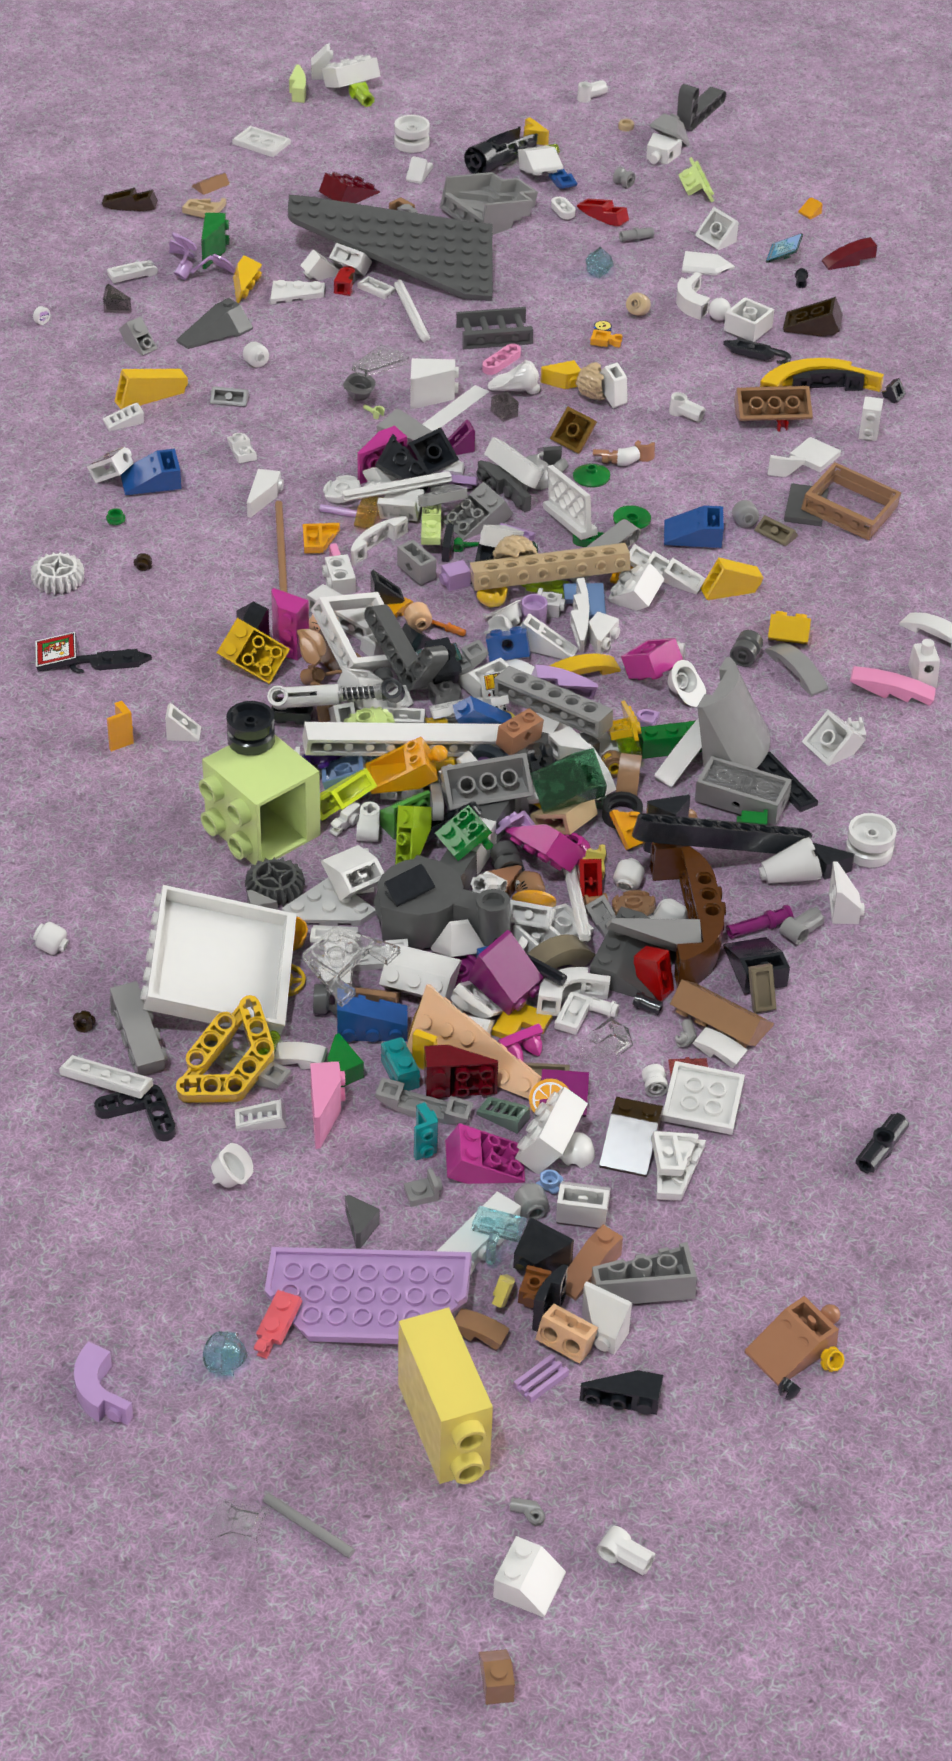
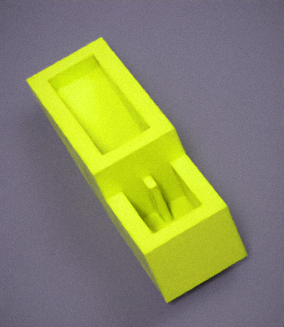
[320,768,377,821]

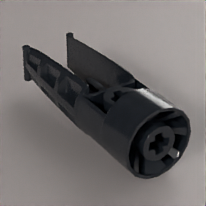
[464,126,538,174]

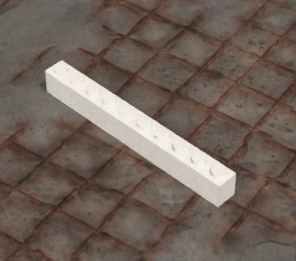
[302,722,509,756]

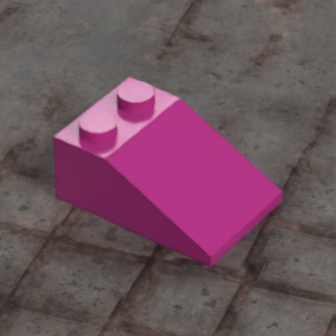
[357,425,407,484]

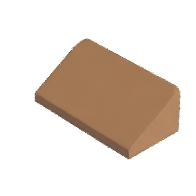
[192,173,230,195]

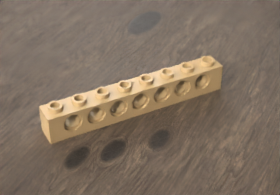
[470,543,631,591]

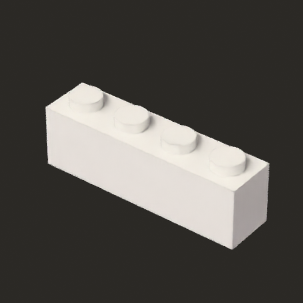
[307,584,373,640]
[437,1192,521,1275]

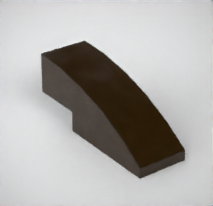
[102,188,158,212]

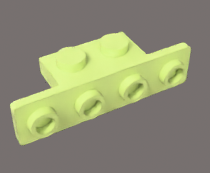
[679,157,714,203]

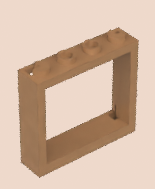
[801,462,902,541]

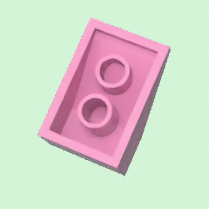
[310,1062,345,1149]

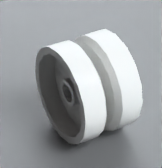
[394,115,430,153]
[845,813,897,868]

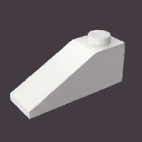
[247,469,284,518]
[520,613,578,659]

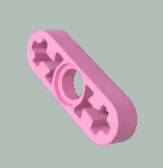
[482,344,521,375]

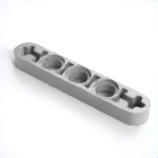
[429,776,444,821]

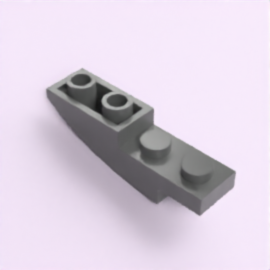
[476,460,531,513]

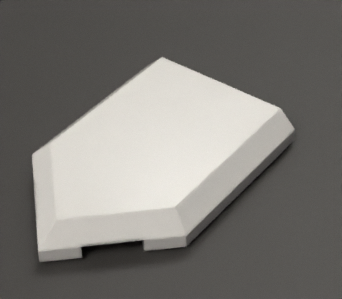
[682,251,735,276]

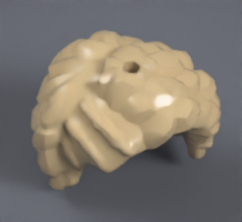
[576,362,606,401]
[493,535,538,559]

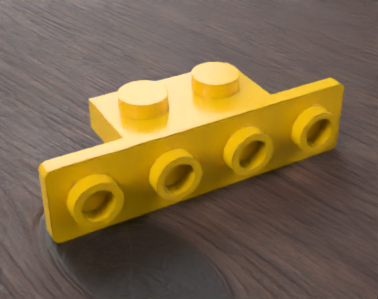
[607,701,641,742]

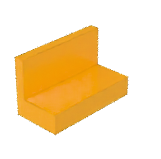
[107,700,134,752]

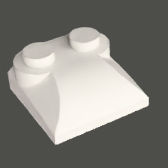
[450,981,503,1018]

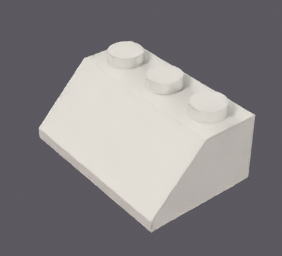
[379,944,462,1001]

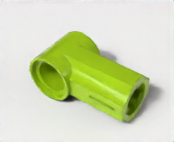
[349,81,374,107]

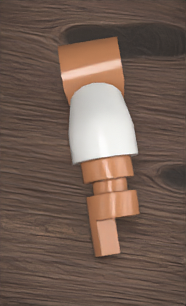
[593,440,655,466]

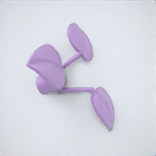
[169,232,235,280]

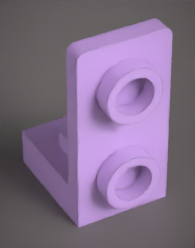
[495,810,536,845]

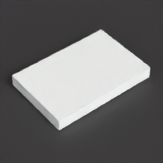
[232,126,291,157]

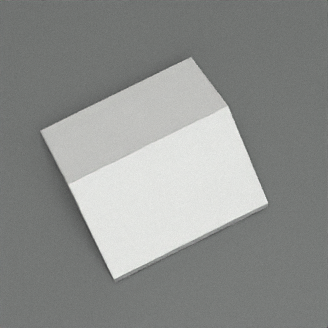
[695,207,739,250]

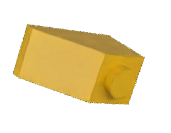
[540,360,581,389]

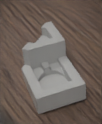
[585,895,616,938]

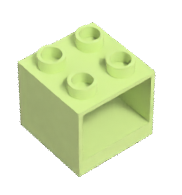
[199,735,321,865]

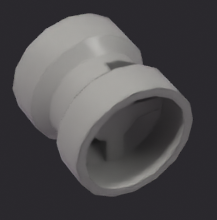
[613,167,636,188]

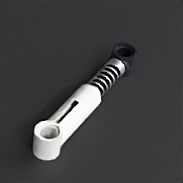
[267,678,405,710]

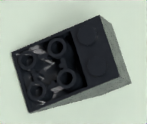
[723,937,790,994]

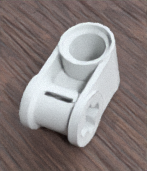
[356,802,380,842]

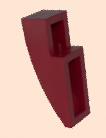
[822,237,877,270]

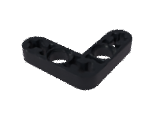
[94,1084,176,1142]

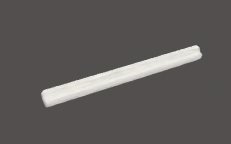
[394,280,430,343]
[342,471,452,502]
[563,866,591,942]

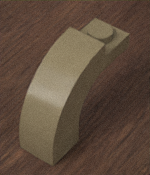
[527,934,596,980]

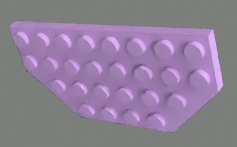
[265,1247,472,1344]

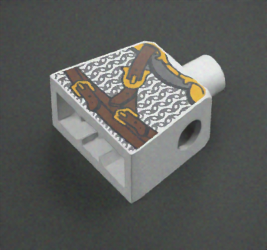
[87,447,133,483]

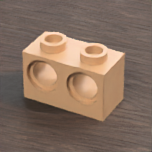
[535,1304,598,1364]

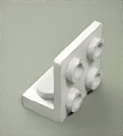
[377,489,424,521]

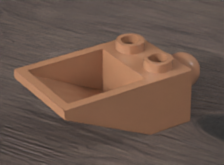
[745,1296,840,1386]

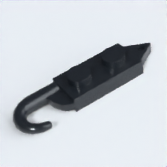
[723,338,791,364]
[70,649,152,673]

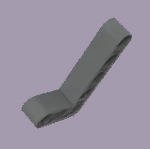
[677,84,726,131]
[364,604,448,691]

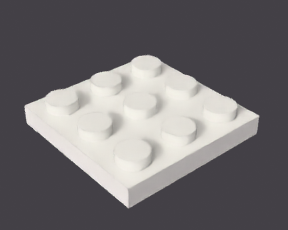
[662,1061,745,1135]

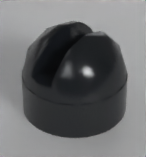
[778,1377,801,1400]

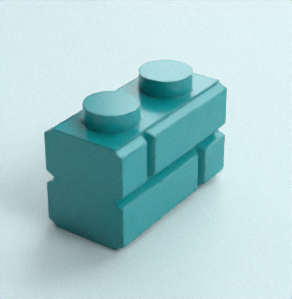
[381,1037,420,1091]

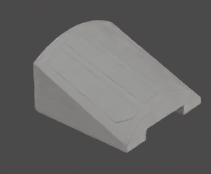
[697,657,771,769]

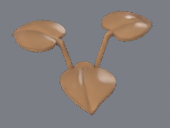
[297,629,361,722]

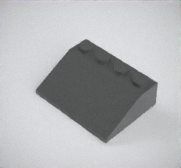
[590,906,676,999]

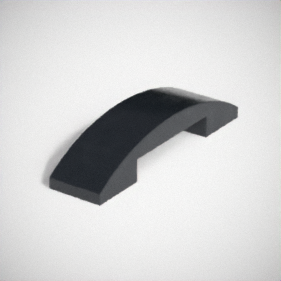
[792,369,865,391]

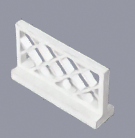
[543,465,598,540]

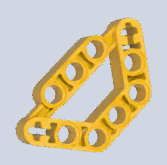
[176,995,275,1103]

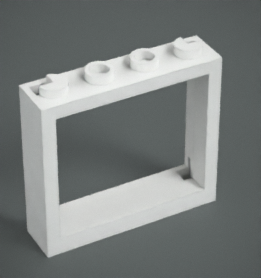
[311,592,393,672]

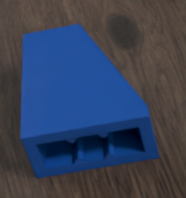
[452,696,512,724]

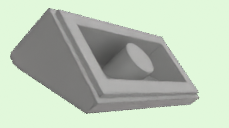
[210,386,249,407]

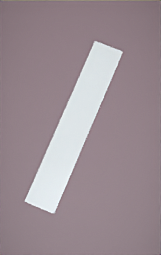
[423,385,489,431]

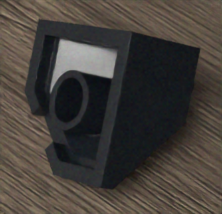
[236,601,270,637]

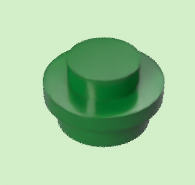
[106,508,126,525]

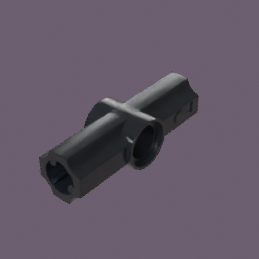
[855,1112,909,1174]

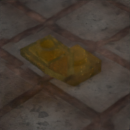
[354,496,383,529]

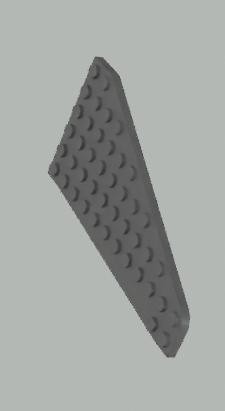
[288,194,493,301]

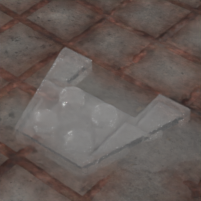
[303,927,400,1007]

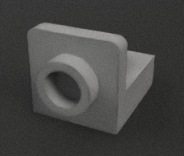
[404,1168,442,1207]

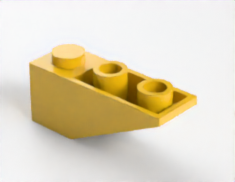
[233,255,262,303]

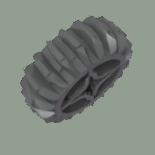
[245,857,305,907]

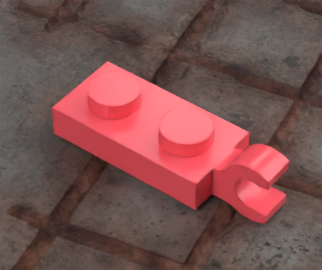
[254,1290,303,1359]

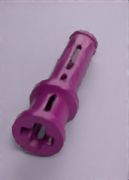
[726,904,794,939]

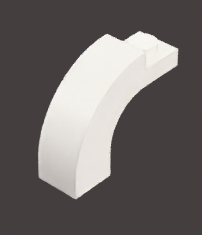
[676,272,710,320]
[536,967,611,1016]

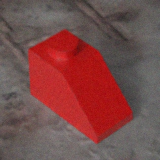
[633,946,674,1001]

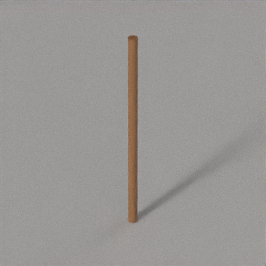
[275,501,288,593]

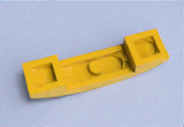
[549,654,621,676]

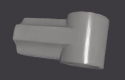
[779,907,824,945]

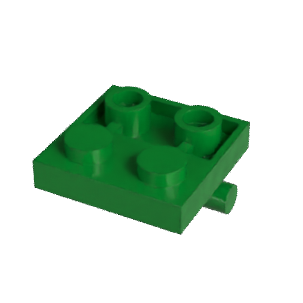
[435,805,493,861]

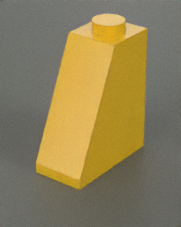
[700,557,764,600]

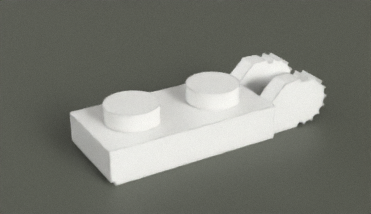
[107,260,158,283]

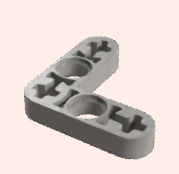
[418,483,468,507]

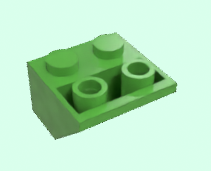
[380,790,430,840]

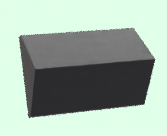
[643,794,691,854]

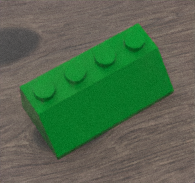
[635,721,702,759]

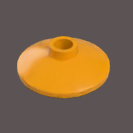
[512,890,556,907]

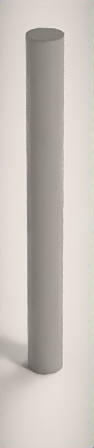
[263,1493,355,1558]

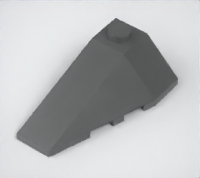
[176,298,253,349]

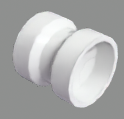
[642,1064,669,1097]

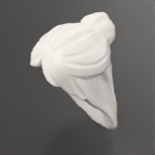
[488,360,540,395]

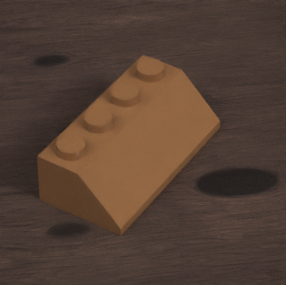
[734,386,813,421]
[670,980,774,1048]

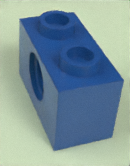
[486,626,530,662]

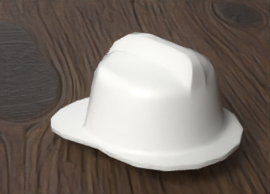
[484,600,522,627]
[667,660,706,707]
[648,898,688,919]
[211,1143,253,1188]

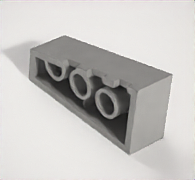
[109,981,168,1076]
[591,1242,697,1304]

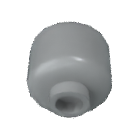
[732,500,759,528]
[514,1183,549,1220]

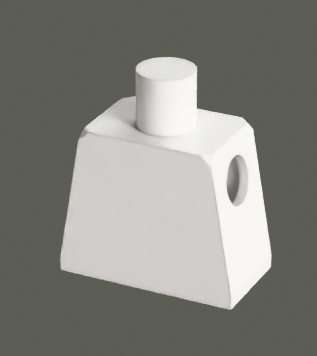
[646,133,682,164]
[908,639,940,688]

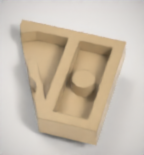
[182,198,226,218]

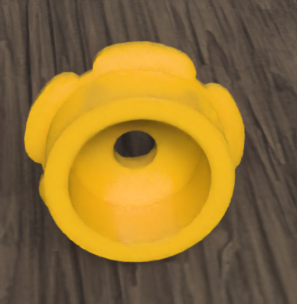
[820,1346,845,1372]

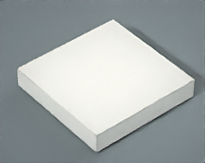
[789,437,841,472]

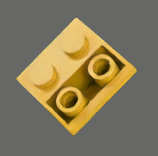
[768,611,811,644]

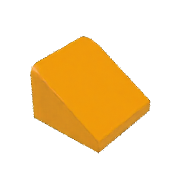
[798,197,823,219]

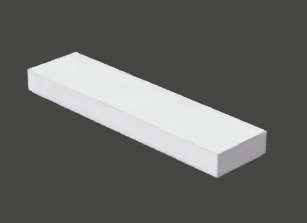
[59,1055,153,1099]

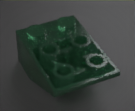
[530,748,607,813]

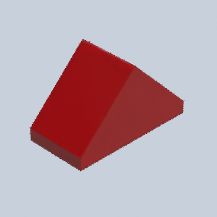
[577,859,602,897]

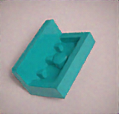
[414,1102,438,1161]

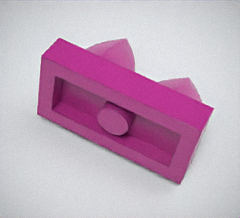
[497,1023,543,1061]

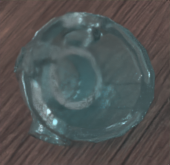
[203,1331,248,1376]

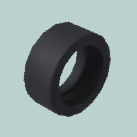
[602,791,643,829]

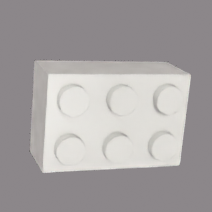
[322,55,380,88]
[515,1087,588,1175]

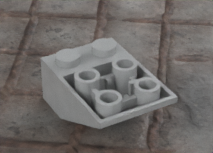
[441,482,513,540]

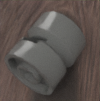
[730,630,763,667]
[490,840,525,872]
[313,984,347,1015]

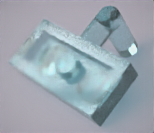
[471,1206,527,1265]

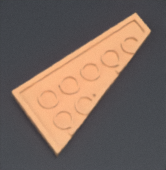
[407,984,541,1099]

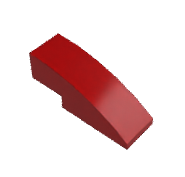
[577,198,629,226]

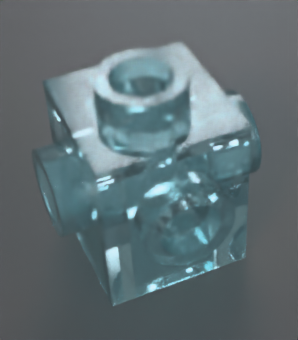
[585,246,614,278]

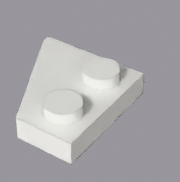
[651,1131,699,1176]

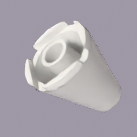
[758,837,822,884]

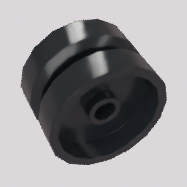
[226,701,275,755]

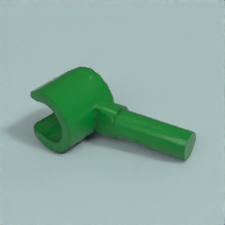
[453,537,479,552]

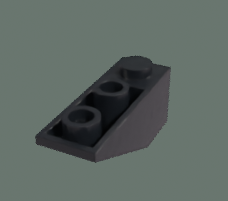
[579,1370,663,1415]

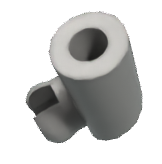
[675,1019,697,1048]
[510,1497,545,1526]

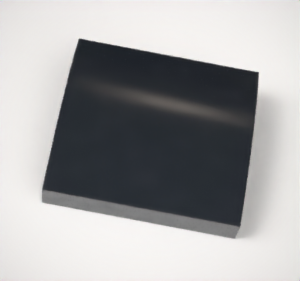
[532,1264,568,1332]

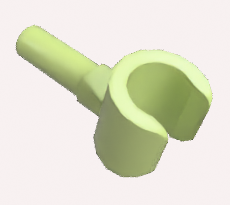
[363,404,385,419]

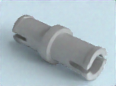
[619,227,654,242]

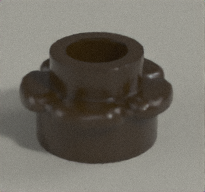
[133,553,152,571]
[73,1010,96,1033]

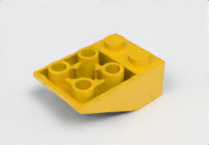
[216,618,290,684]

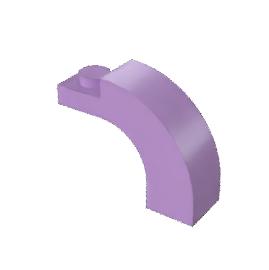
[74,1341,133,1425]

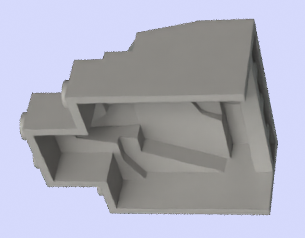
[439,172,538,235]

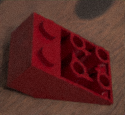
[318,172,380,204]
[424,1045,498,1099]

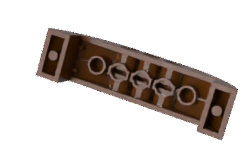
[649,843,726,988]

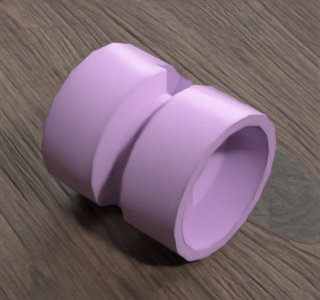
[521,594,548,625]

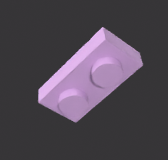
[448,475,478,489]

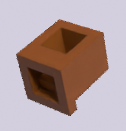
[518,1265,552,1308]

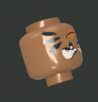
[514,871,546,892]

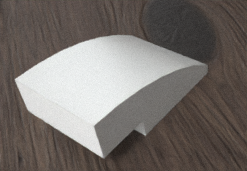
[512,903,594,953]

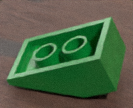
[201,212,230,269]

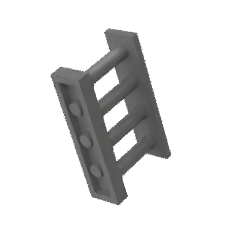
[456,307,533,350]

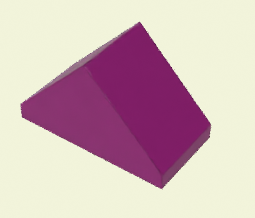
[448,419,475,455]

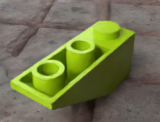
[395,805,432,865]

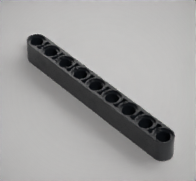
[632,813,812,854]

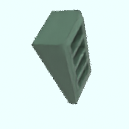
[476,1096,530,1134]

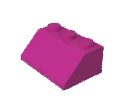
[271,588,309,661]

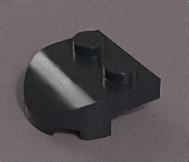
[271,696,313,725]

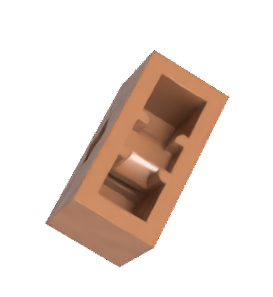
[496,708,544,755]

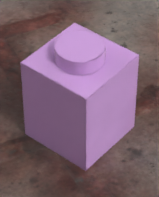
[439,560,471,591]

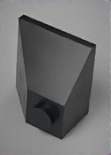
[407,427,459,474]
[513,1217,574,1275]

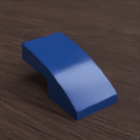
[548,168,577,189]

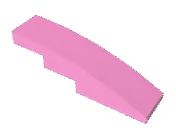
[850,666,936,705]

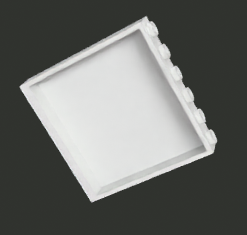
[140,885,297,1037]

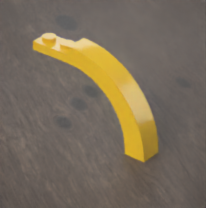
[760,358,884,392]

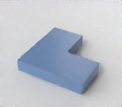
[563,583,606,619]

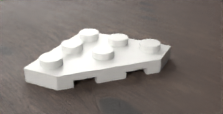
[282,877,376,926]

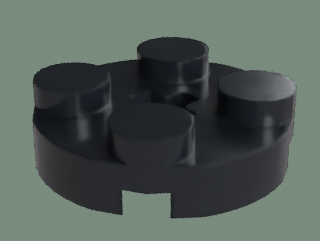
[525,742,558,780]

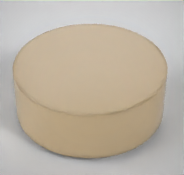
[618,119,634,132]

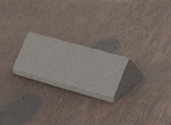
[441,753,534,810]

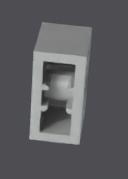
[397,540,436,585]

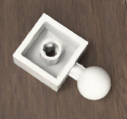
[709,297,774,342]

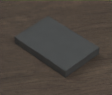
[784,483,829,527]

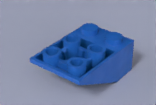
[120,449,182,495]
[664,505,724,548]

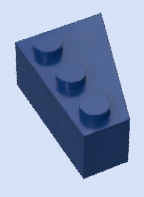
[337,989,408,1042]

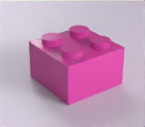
[621,638,683,680]

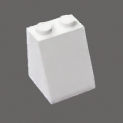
[410,358,459,409]

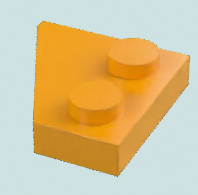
[302,523,340,554]
[609,809,643,850]

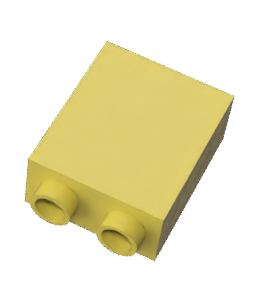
[398,1307,493,1484]

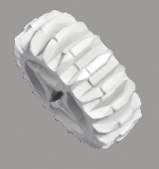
[31,552,84,596]

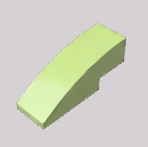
[289,64,306,103]

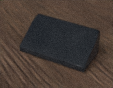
[384,864,435,907]

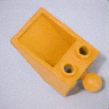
[365,736,448,794]

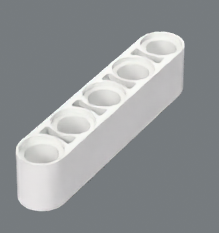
[484,437,544,488]

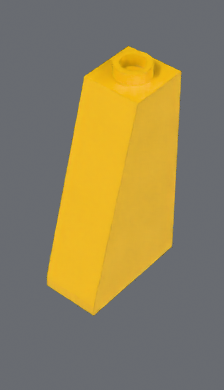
[114,369,188,409]

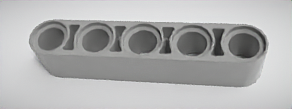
[570,519,641,583]

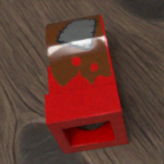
[334,266,355,296]

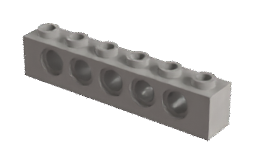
[494,666,613,739]

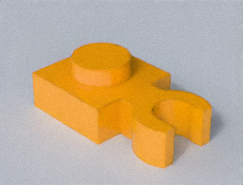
[590,329,623,347]

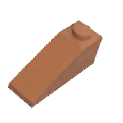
[566,1224,623,1301]

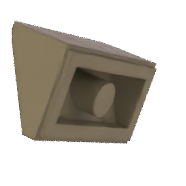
[754,515,798,546]

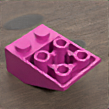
[504,824,585,872]
[445,1123,525,1184]

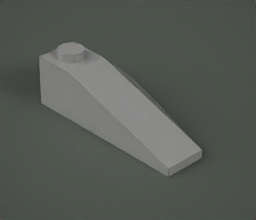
[606,918,702,952]

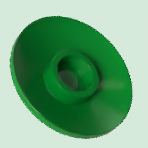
[573,463,610,488]
[613,505,651,529]

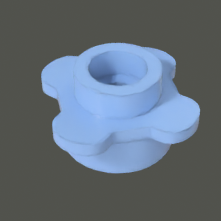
[536,1169,563,1194]

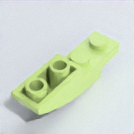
[421,504,441,545]

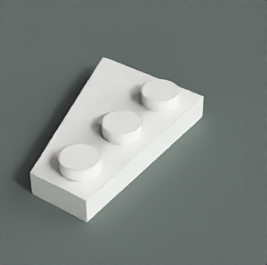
[270,280,325,305]
[657,1139,706,1201]

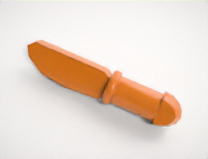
[431,619,466,636]

